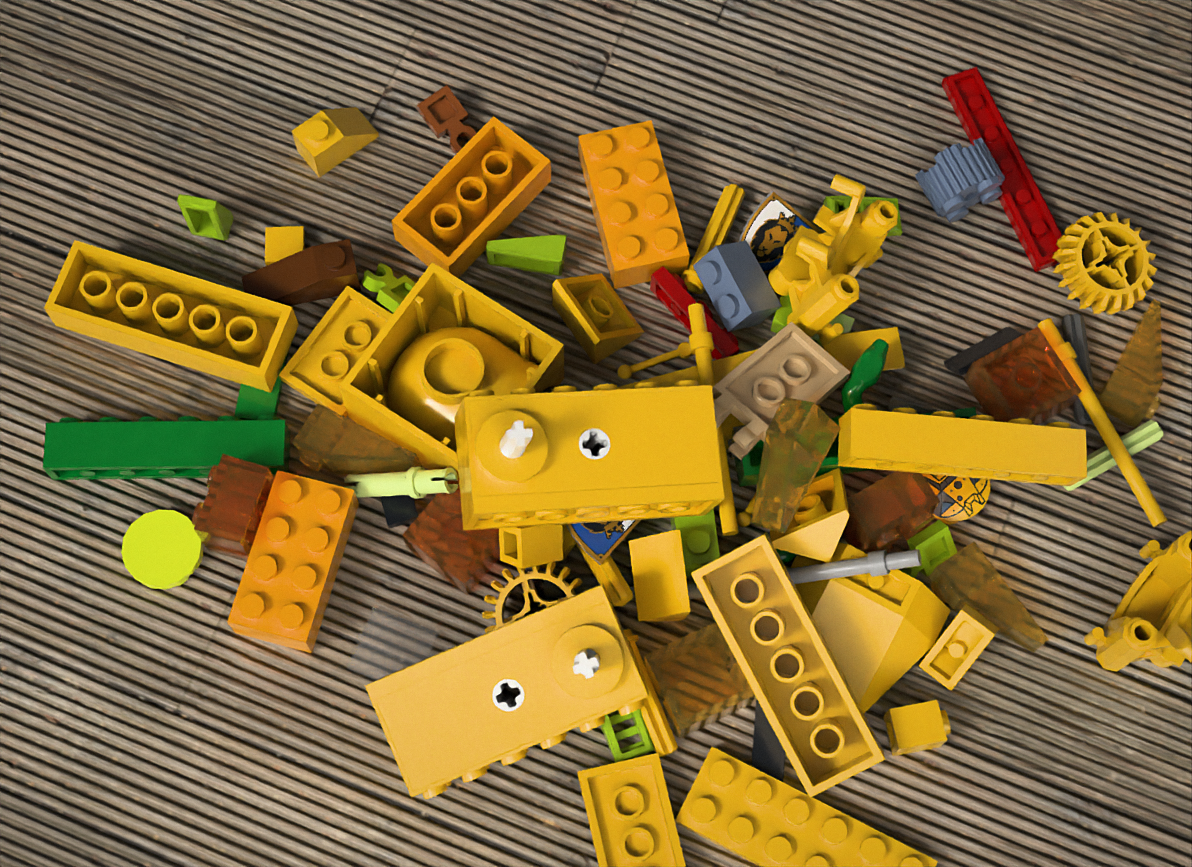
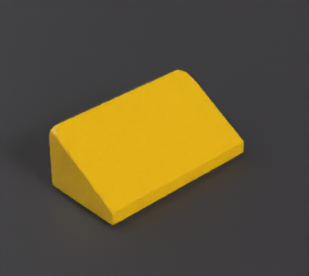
[821,326,905,375]

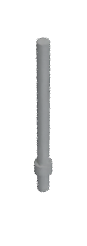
[687,549,922,600]

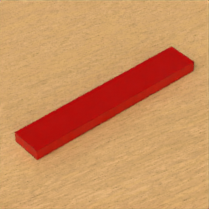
[941,66,1063,272]

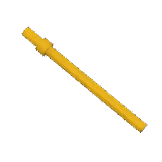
[688,303,739,536]
[1037,318,1168,528]

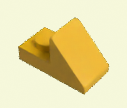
[918,604,1000,691]

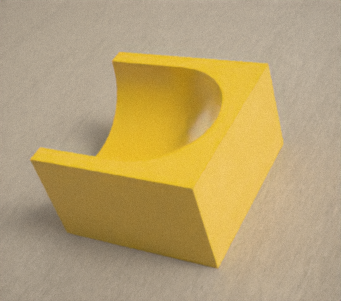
[339,262,564,490]

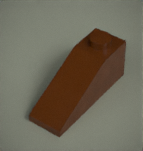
[241,239,361,306]

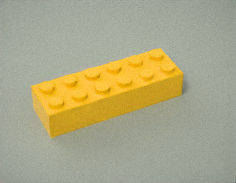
[44,240,299,393]
[690,532,885,798]

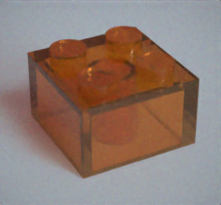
[963,327,1082,425]
[192,454,274,562]
[842,471,940,554]
[402,478,500,596]

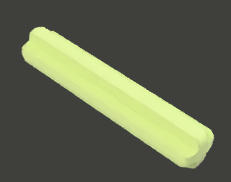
[1063,420,1163,491]

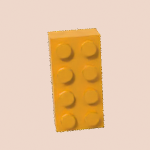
[391,116,551,278]
[578,120,690,289]
[227,470,359,653]

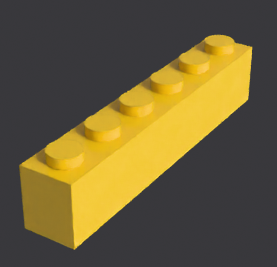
[838,404,1087,486]

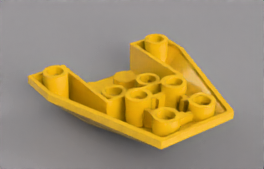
[790,542,951,713]

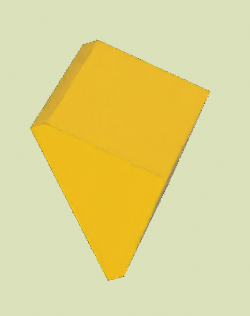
[552,273,644,364]
[767,468,850,563]
[629,530,690,622]

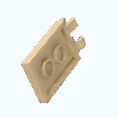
[712,322,850,460]

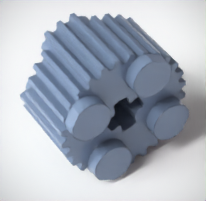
[916,138,1005,223]

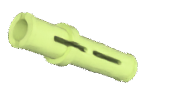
[344,466,458,498]

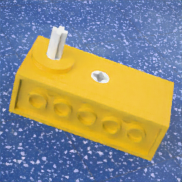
[454,380,725,530]
[365,583,649,799]

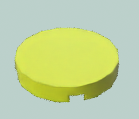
[121,509,204,590]

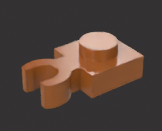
[416,85,476,154]

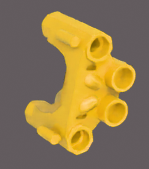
[768,173,898,345]
[1084,531,1192,672]

